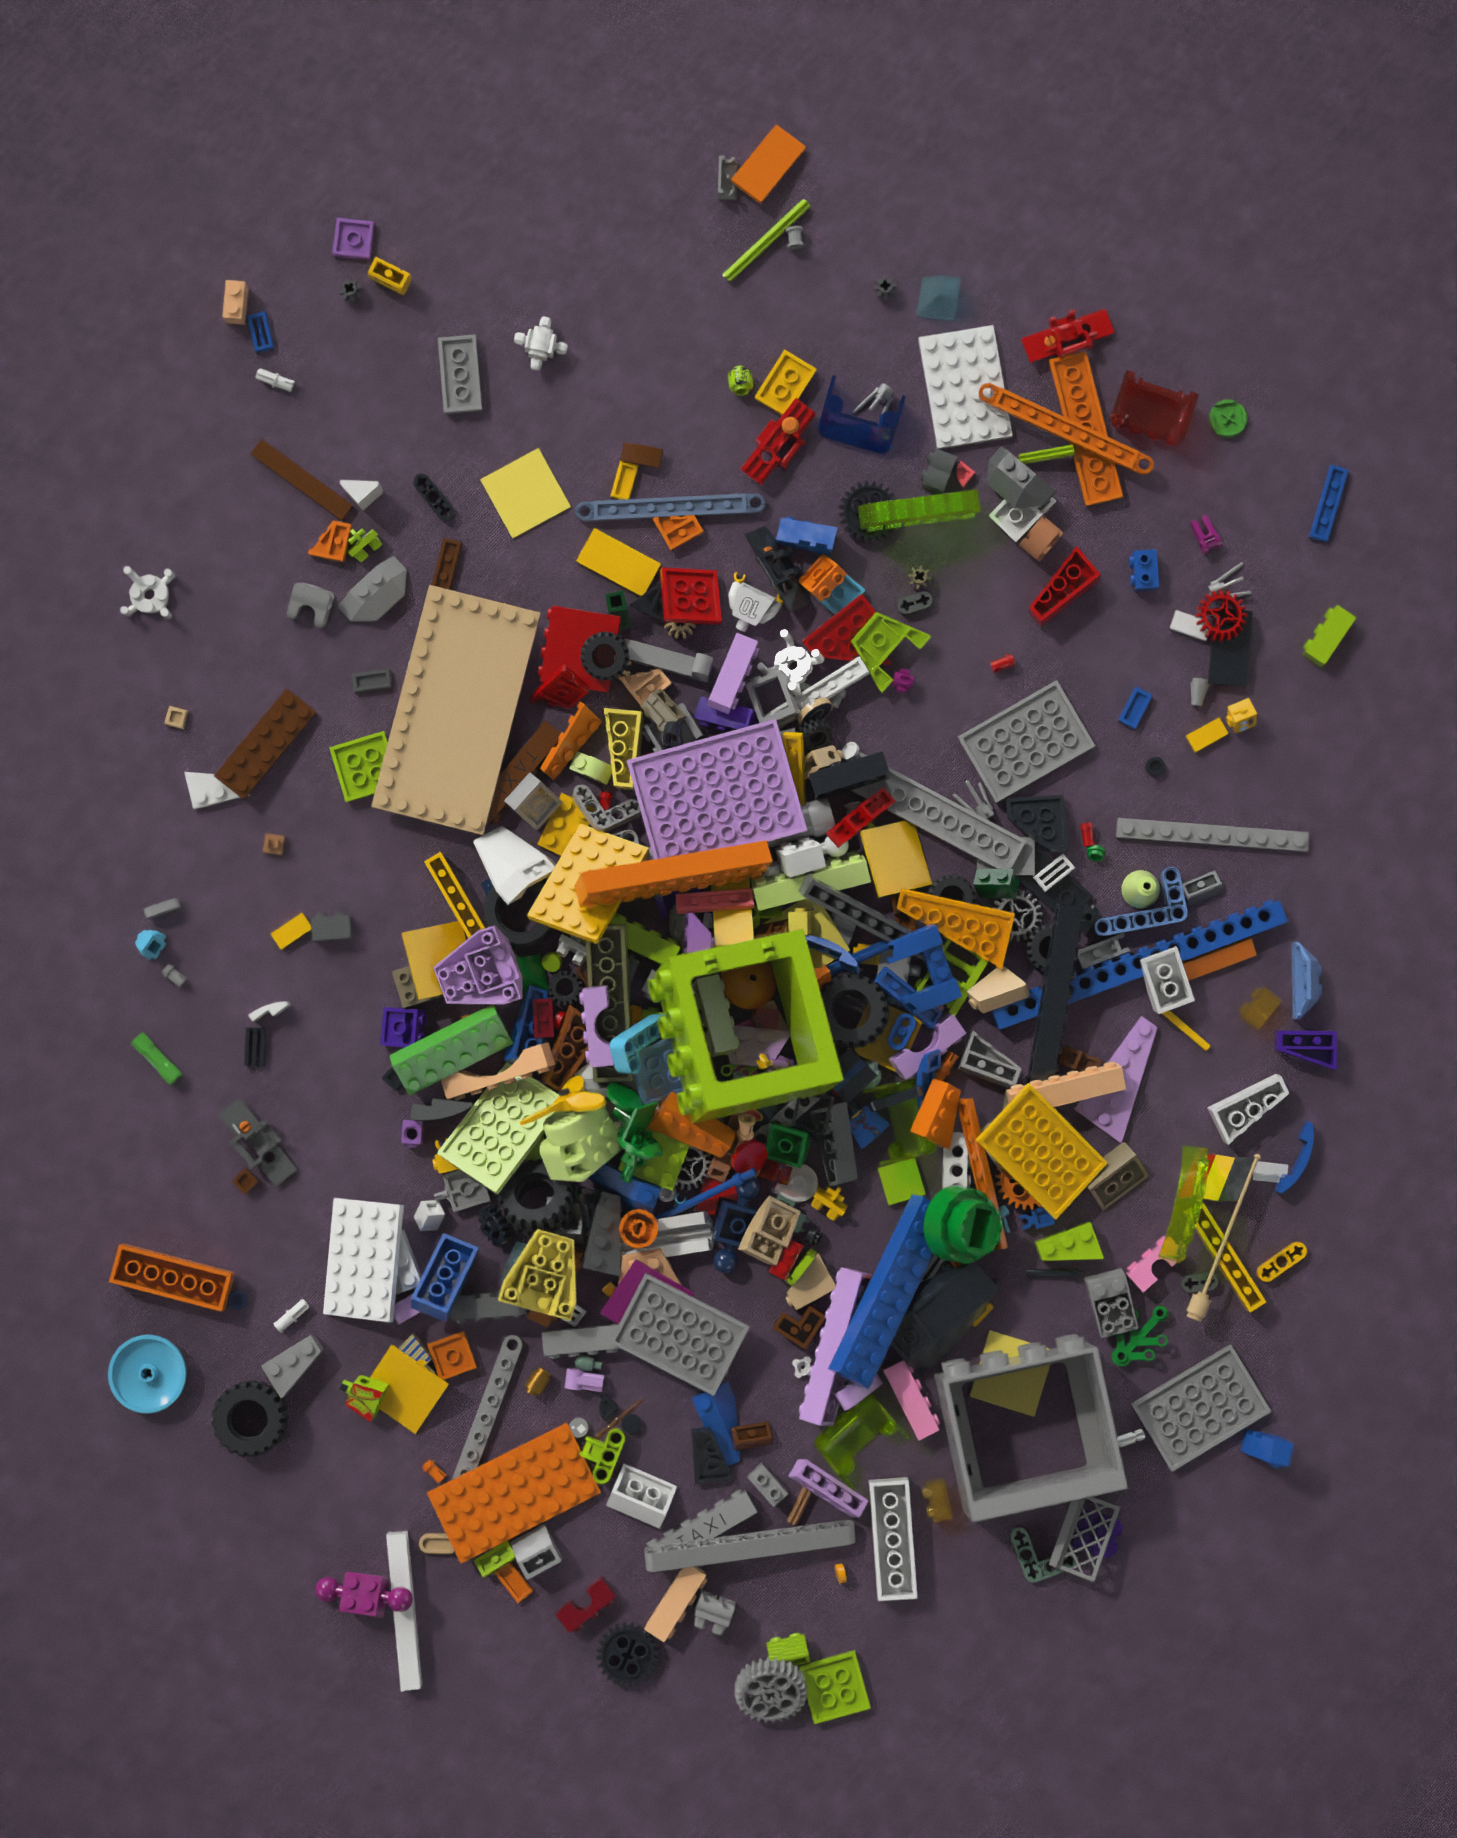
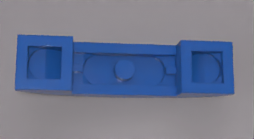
[805,935,860,974]
[916,1049,941,1109]
[1275,1121,1314,1193]

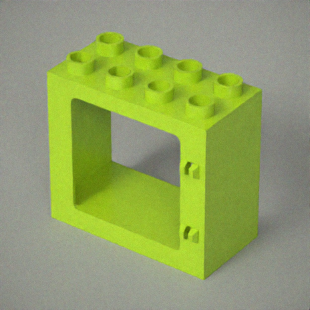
[648,929,843,1124]

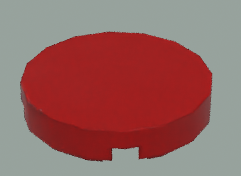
[731,1139,767,1174]

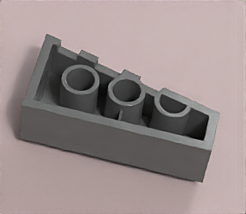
[809,1102,858,1186]
[450,1291,529,1323]

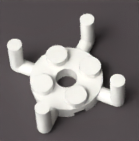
[120,566,175,620]
[757,630,825,696]

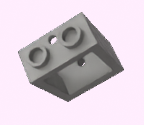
[745,669,800,724]

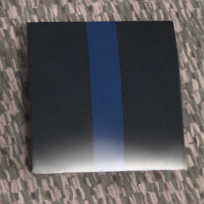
[833,1048,878,1104]

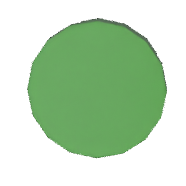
[1209,400,1247,438]

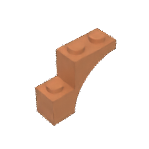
[707,1112,747,1183]

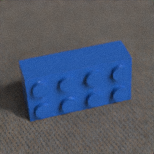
[411,1233,479,1322]

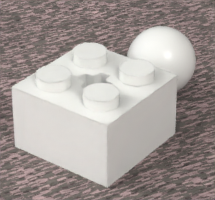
[775,836,849,877]

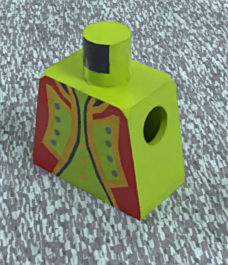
[339,1375,389,1422]

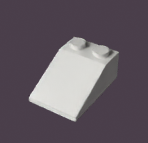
[1140,947,1195,1014]

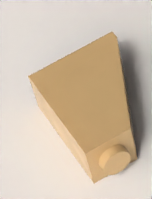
[967,965,1030,1013]
[785,1253,836,1310]

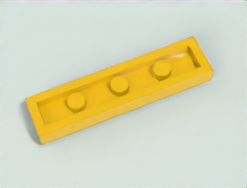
[782,732,806,806]

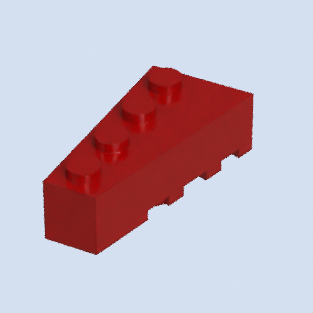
[1029,546,1101,627]

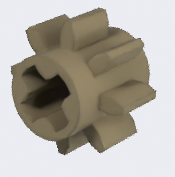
[907,565,931,590]

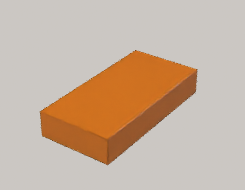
[494,1562,534,1603]

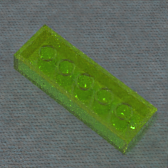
[858,489,981,532]

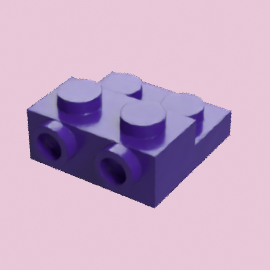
[380,1007,427,1048]
[1072,1509,1123,1558]

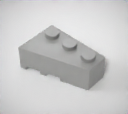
[958,1031,1021,1089]
[261,1333,324,1399]

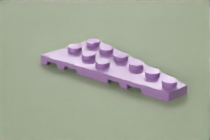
[1074,1016,1157,1143]

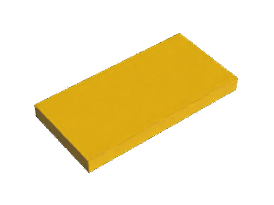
[576,528,661,596]
[711,878,754,947]

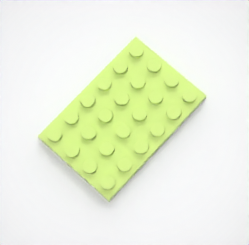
[437,1062,559,1195]

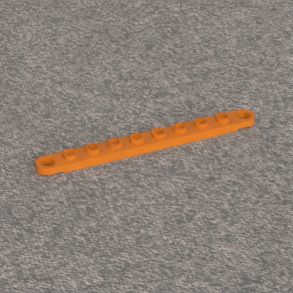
[978,383,1154,475]

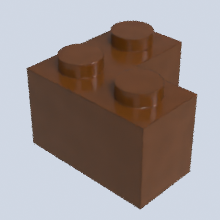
[772,1305,825,1349]

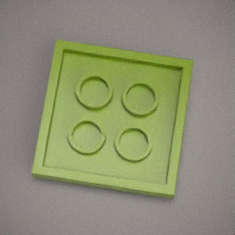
[329,731,388,803]
[618,1128,690,1191]
[799,1650,871,1724]

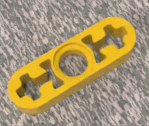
[1256,1242,1307,1282]

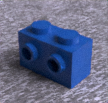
[1128,549,1159,592]

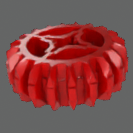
[1195,590,1247,642]

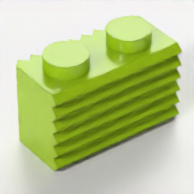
[766,1633,810,1666]

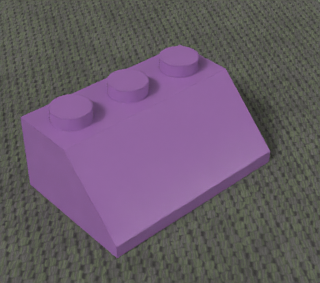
[683,913,714,953]

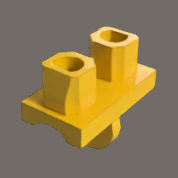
[811,1187,848,1221]

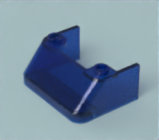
[818,375,906,455]

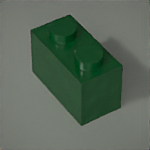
[973,869,1019,898]

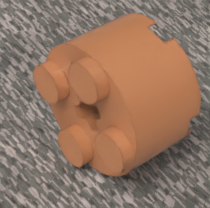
[1019,516,1063,562]

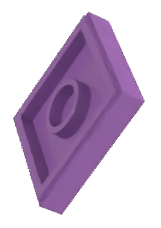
[332,218,375,261]

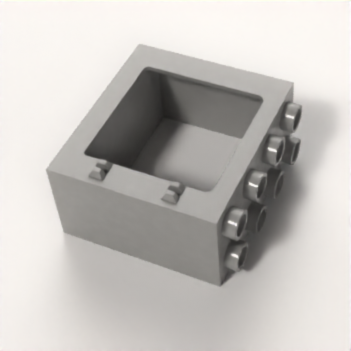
[934,1334,1127,1522]

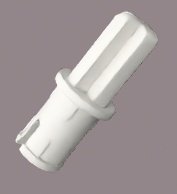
[256,369,295,392]
[273,1299,309,1332]

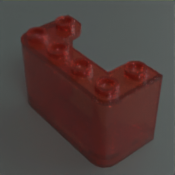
[1109,370,1199,446]

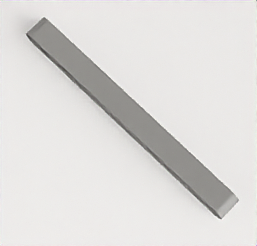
[644,1520,856,1572]

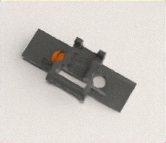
[218,1097,297,1186]

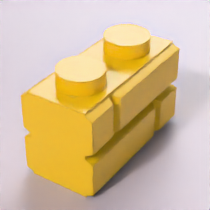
[367,257,412,296]

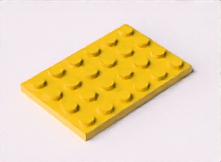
[527,824,649,944]
[976,1083,1108,1219]

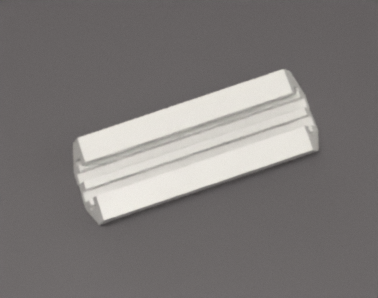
[620,1211,715,1264]

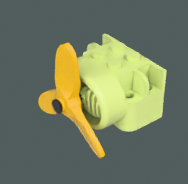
[519,1076,623,1182]

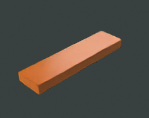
[1182,936,1256,981]

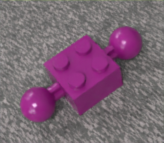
[315,1572,413,1618]

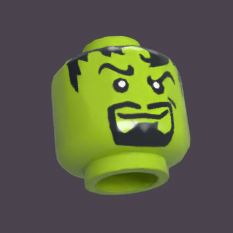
[728,366,753,396]

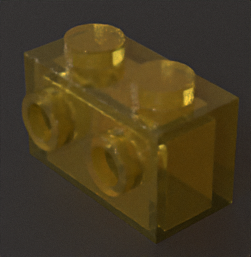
[922,1477,953,1523]

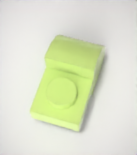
[569,751,612,785]

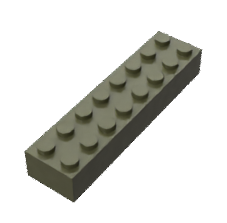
[586,924,634,1082]

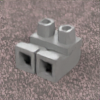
[694,1590,736,1635]

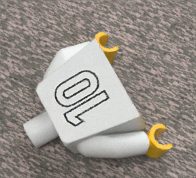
[728,572,784,632]

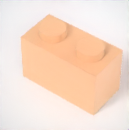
[223,280,249,325]

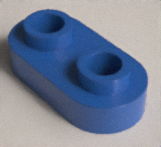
[887,1013,916,1050]

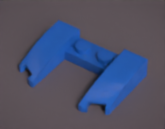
[887,924,962,1014]

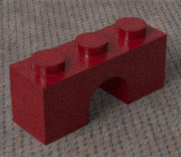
[555,1576,616,1633]

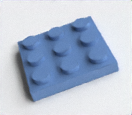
[634,1039,683,1105]

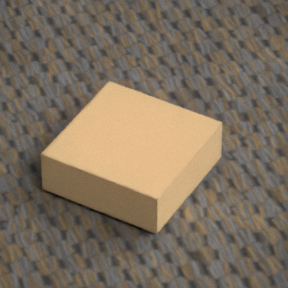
[164,706,189,730]

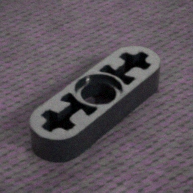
[413,474,455,522]
[867,1085,923,1112]

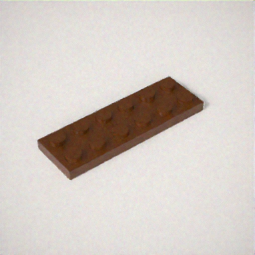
[214,688,317,800]

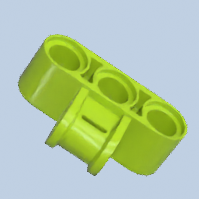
[579,1427,625,1484]

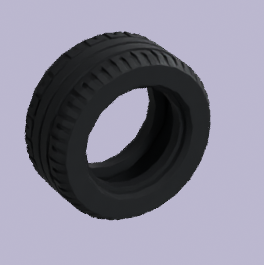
[484,881,554,948]

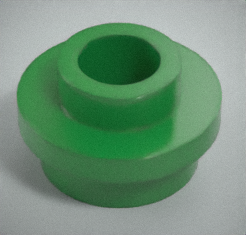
[1086,845,1106,862]

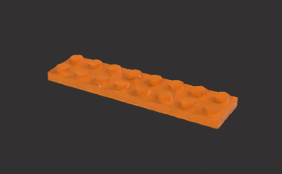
[1048,351,1123,507]

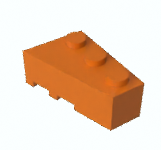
[910,1078,961,1150]

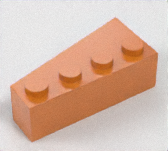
[647,1091,737,1158]

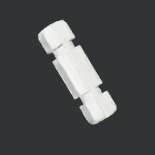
[1117,1429,1145,1447]

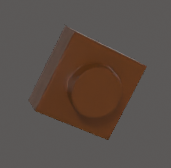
[231,1168,259,1195]

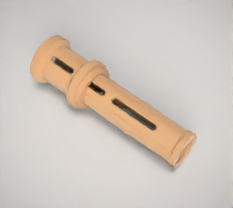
[736,1114,756,1147]

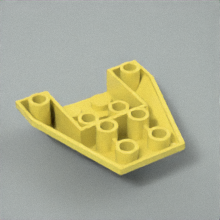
[498,1229,576,1321]

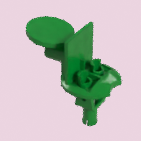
[606,1082,663,1183]

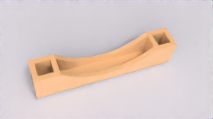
[441,1042,555,1101]

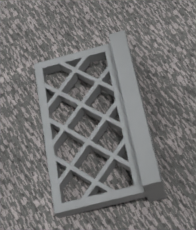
[1049,1496,1120,1582]

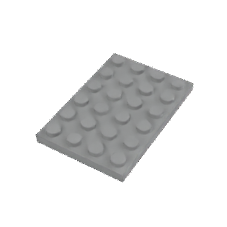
[957,680,1095,804]
[610,1273,750,1396]
[1131,1344,1271,1472]

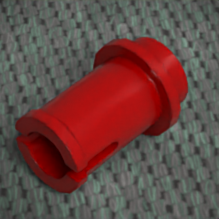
[990,654,1016,674]
[599,792,614,811]
[1079,822,1096,847]

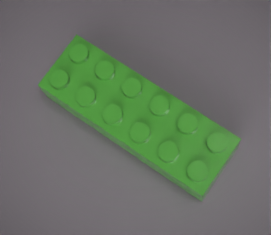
[389,1004,513,1096]

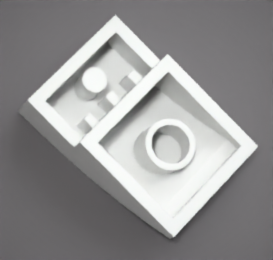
[989,497,1057,542]

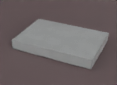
[977,837,1035,876]

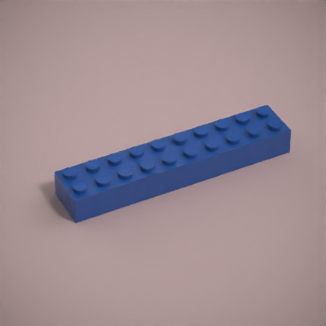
[828,1195,933,1389]

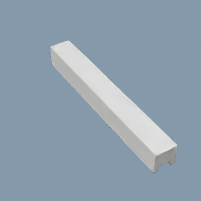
[386,1531,422,1692]

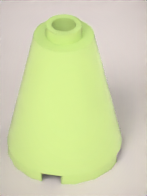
[1121,870,1160,908]

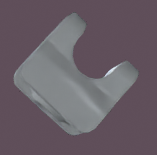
[287,583,335,628]

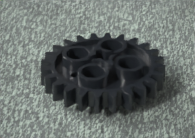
[838,481,900,543]
[596,1622,659,1687]

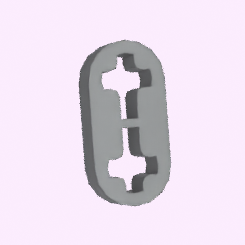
[143,898,181,919]

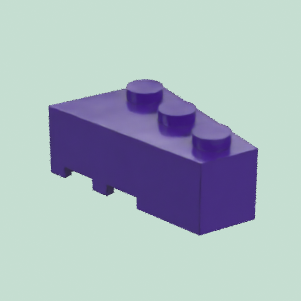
[1274,1031,1337,1070]

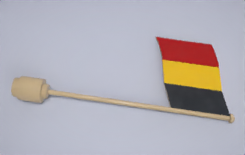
[1180,1154,1261,1322]

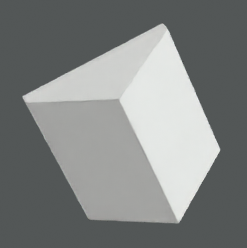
[340,480,383,511]

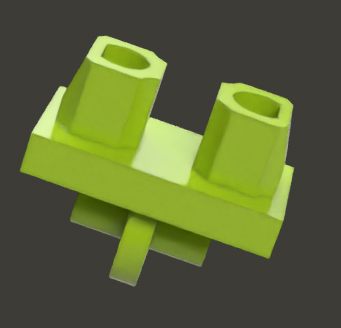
[347,528,382,562]

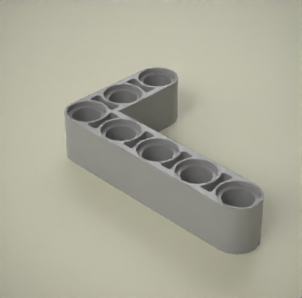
[623,639,714,682]

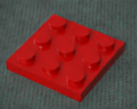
[660,567,722,625]

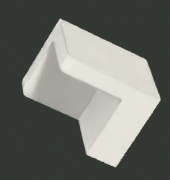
[414,1200,445,1231]

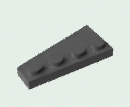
[582,1191,620,1276]

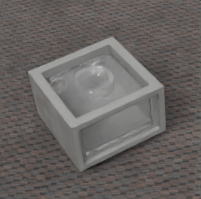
[504,773,563,830]

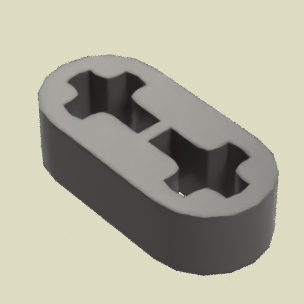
[897,591,933,615]
[1180,1272,1218,1293]

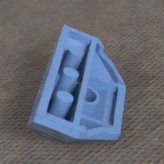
[1291,942,1322,1020]

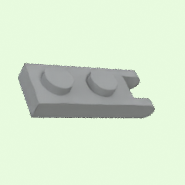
[1078,933,1130,969]

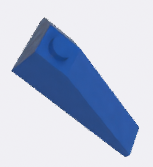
[503,985,550,1064]
[588,1163,662,1213]
[692,1381,740,1466]

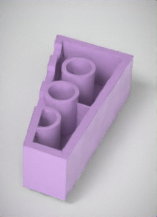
[707,633,759,714]

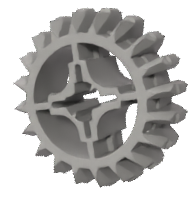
[993,890,1043,942]
[674,1145,712,1190]

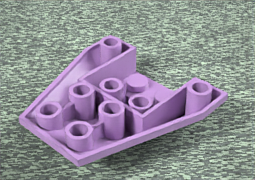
[433,925,522,1004]

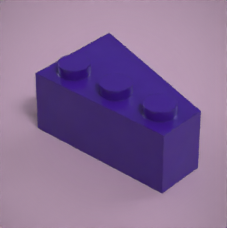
[694,696,759,732]

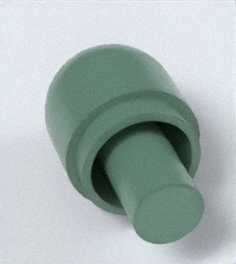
[575,1355,602,1372]

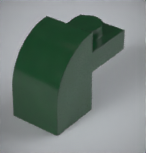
[605,590,631,630]

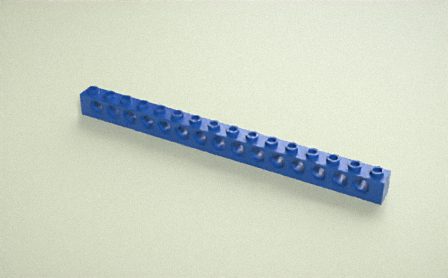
[991,899,1288,1030]

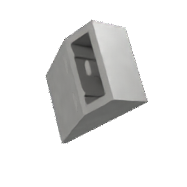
[1084,1268,1138,1338]

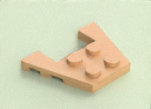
[618,1248,682,1285]

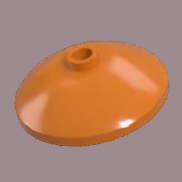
[720,961,777,1010]

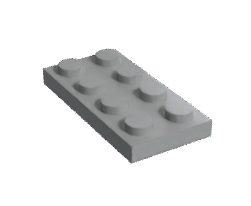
[438,335,482,414]

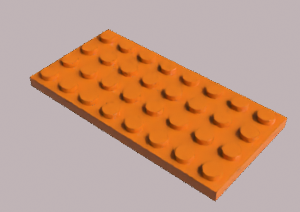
[427,1422,601,1564]

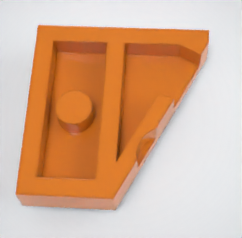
[653,515,704,551]
[308,521,353,562]

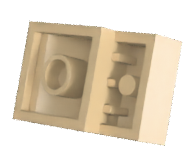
[738,1196,801,1265]

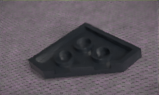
[1006,795,1069,853]

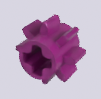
[892,668,914,693]

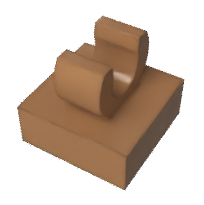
[263,833,286,855]

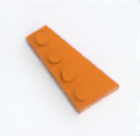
[540,701,602,780]

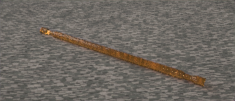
[580,1398,643,1451]

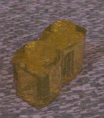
[1238,986,1282,1031]

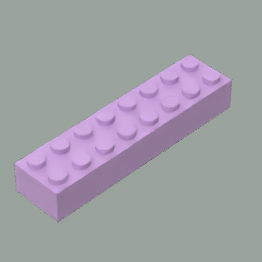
[799,1267,873,1426]

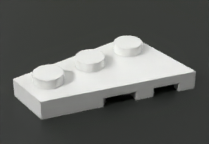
[184,772,250,809]

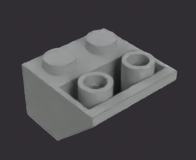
[510,1523,563,1580]

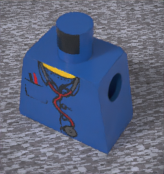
[847,1101,889,1149]

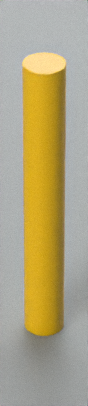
[1162,1010,1211,1051]

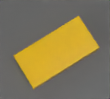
[610,461,639,500]
[1185,717,1229,753]
[271,913,312,950]

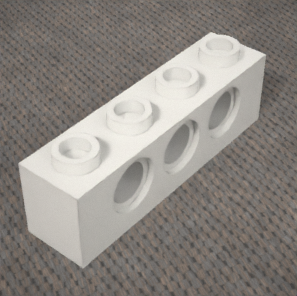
[942,1132,971,1189]

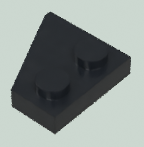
[630,581,664,623]

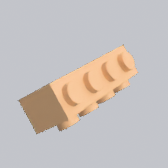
[644,1566,707,1642]

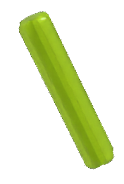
[1018,445,1075,464]

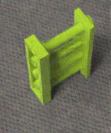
[914,937,989,1016]

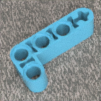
[610,1014,664,1074]

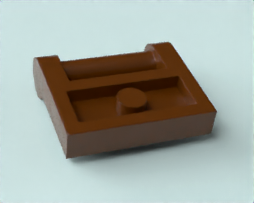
[754,919,788,939]

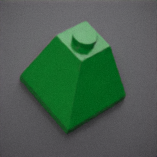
[516,954,549,998]
[766,1122,810,1168]

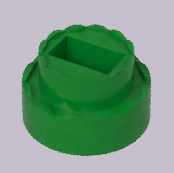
[924,1185,1003,1263]

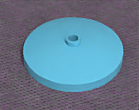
[108,1335,187,1413]

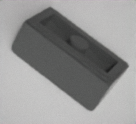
[1182,870,1223,906]

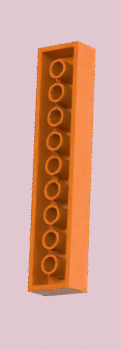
[574,840,773,909]

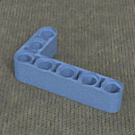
[1092,867,1187,937]

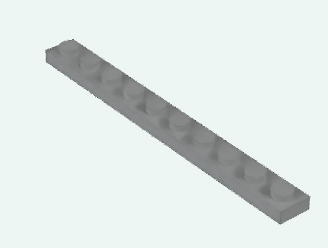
[1116,818,1309,852]

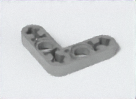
[572,785,641,832]

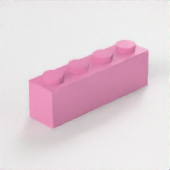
[883,1359,940,1440]

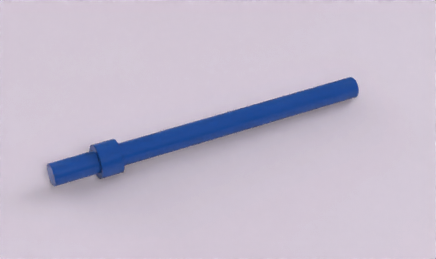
[655,1168,757,1219]

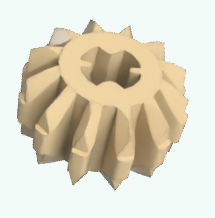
[664,622,696,639]

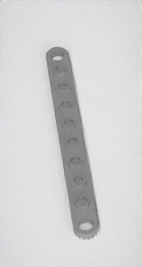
[452,1335,523,1479]

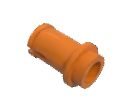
[422,1459,447,1483]

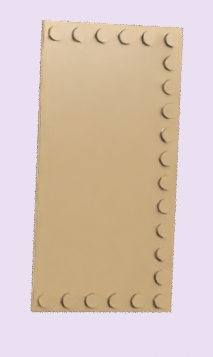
[371,585,541,836]

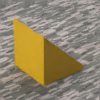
[602,1281,617,1298]

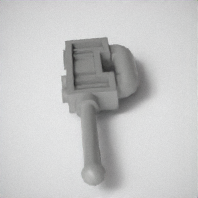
[669,905,686,955]

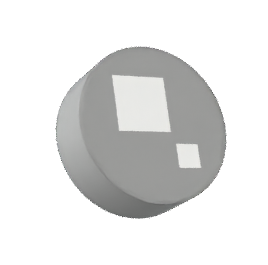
[569,1417,589,1438]

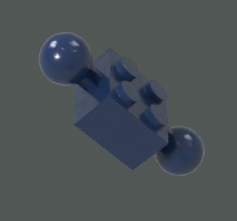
[712,1176,760,1274]

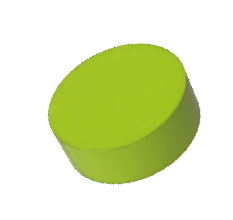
[542,952,562,972]

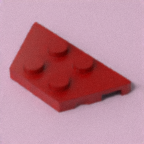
[529,664,589,709]

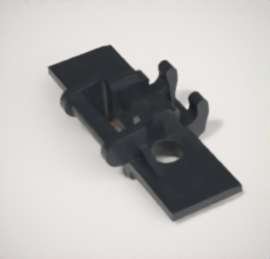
[744,526,811,613]

